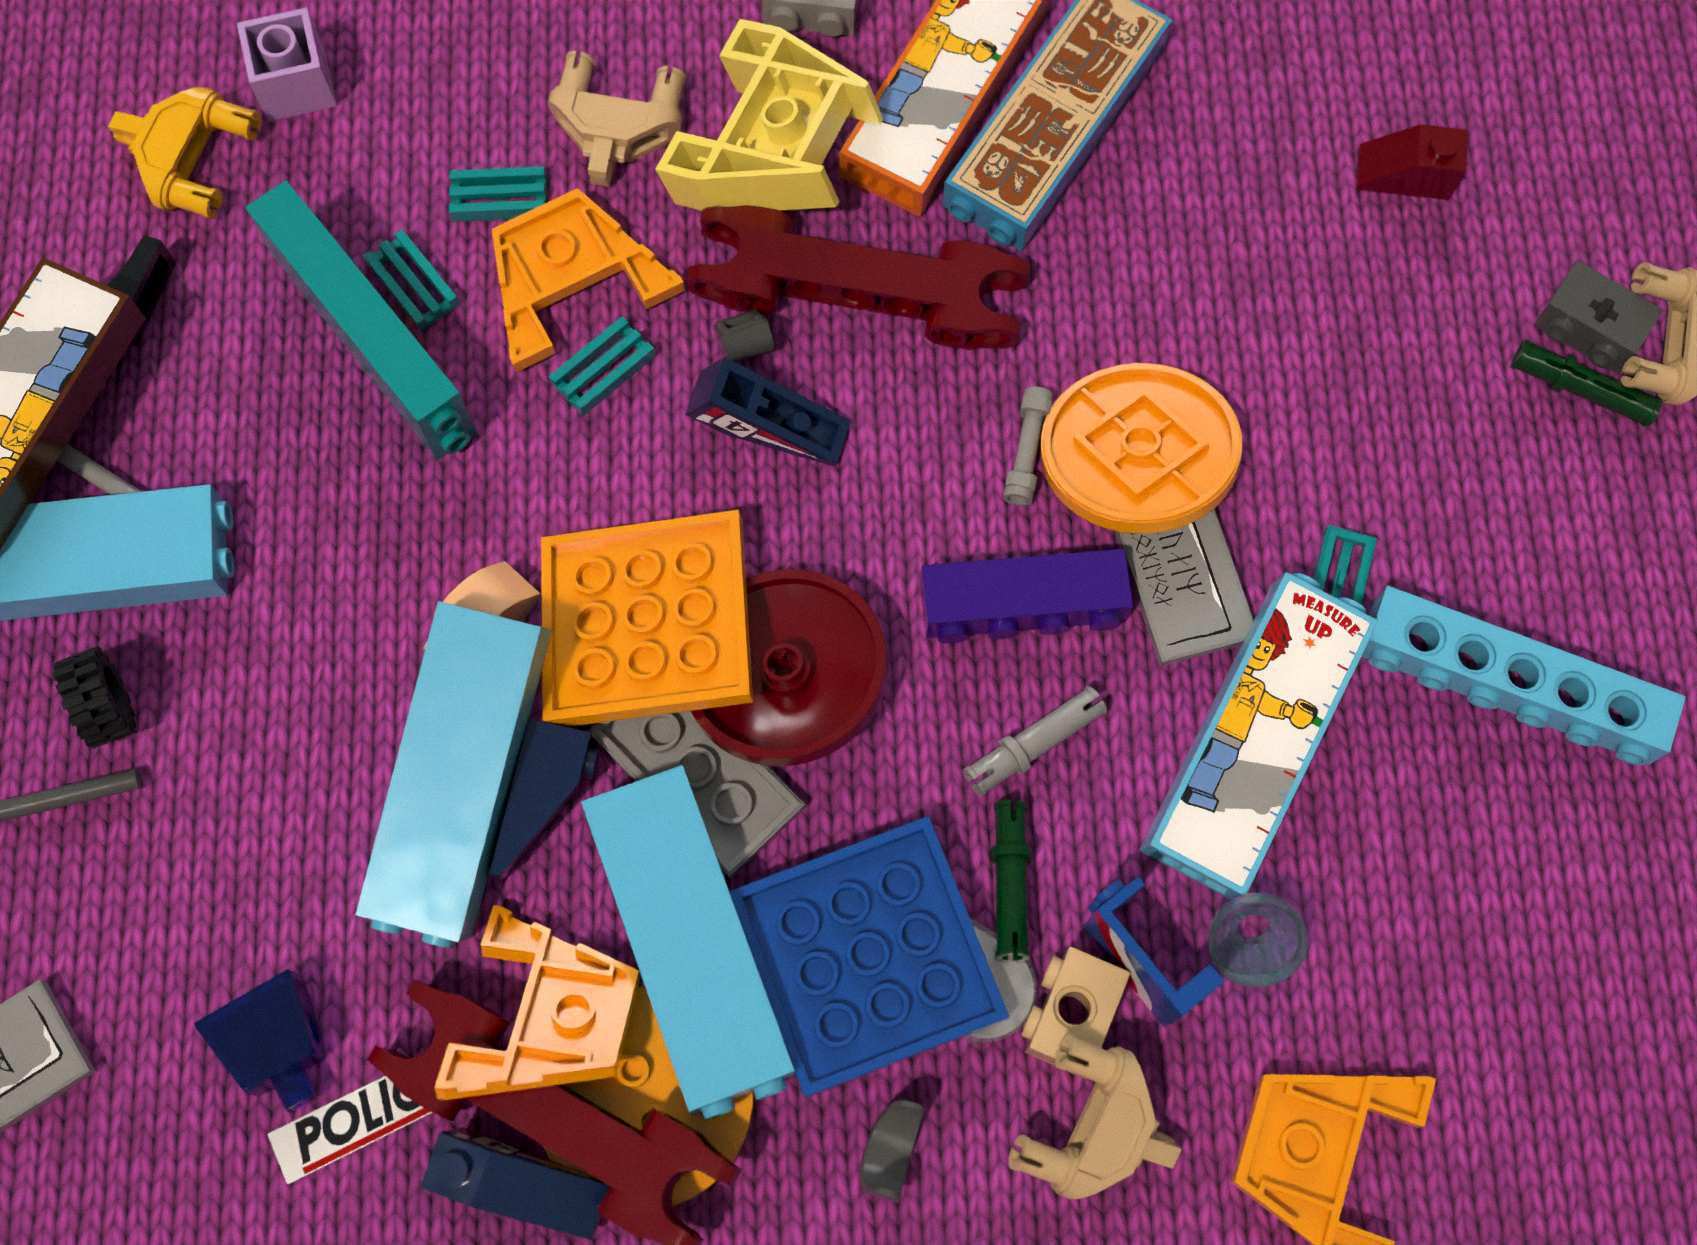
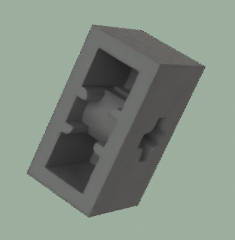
[1533,260,1663,374]

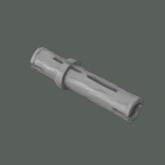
[962,686,1107,797]

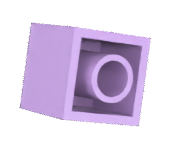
[237,7,337,122]

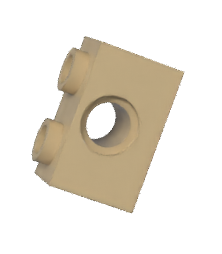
[1021,946,1131,1079]

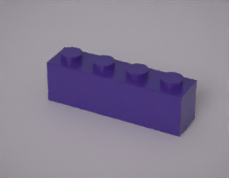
[920,549,1133,643]

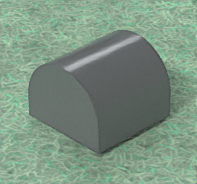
[713,309,774,363]

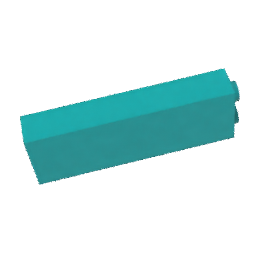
[245,180,477,461]

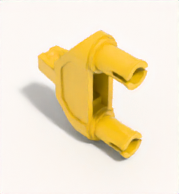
[108,87,262,220]

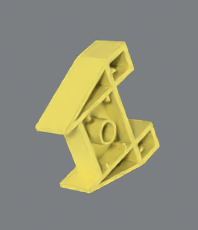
[655,19,883,211]

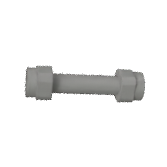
[1003,386,1053,506]

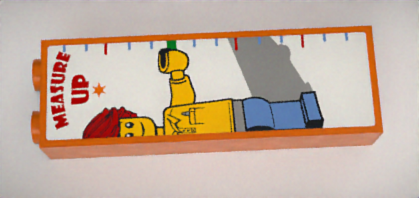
[839,0,1052,218]

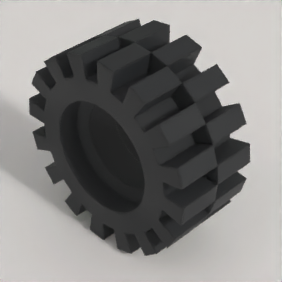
[53,646,136,749]

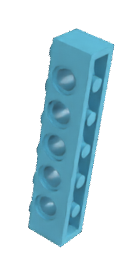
[1361,585,1686,765]

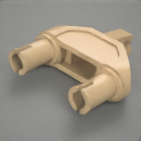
[548,51,686,187]
[1621,262,1697,406]
[1009,1034,1182,1199]

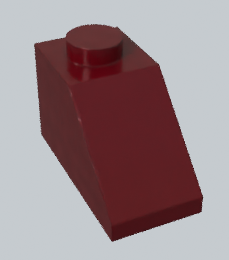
[1355,124,1468,200]

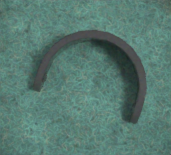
[860,1100,925,1203]

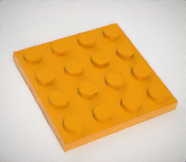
[541,510,754,727]

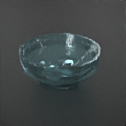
[1208,893,1308,987]

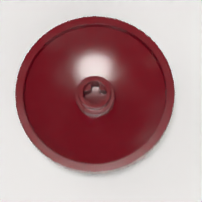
[691,569,888,766]

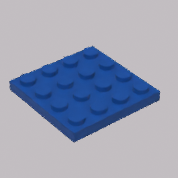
[729,816,1009,1099]

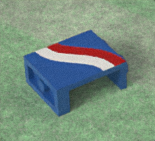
[1083,876,1225,1028]

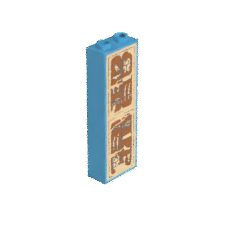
[942,0,1172,252]

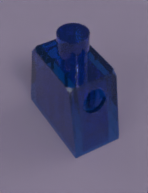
[194,969,327,1113]

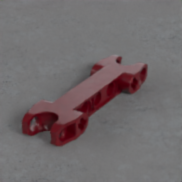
[687,205,1030,350]
[367,979,742,1245]

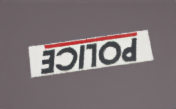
[267,1076,433,1185]

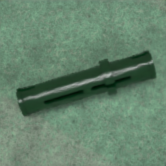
[1510,339,1663,428]
[991,800,1032,963]

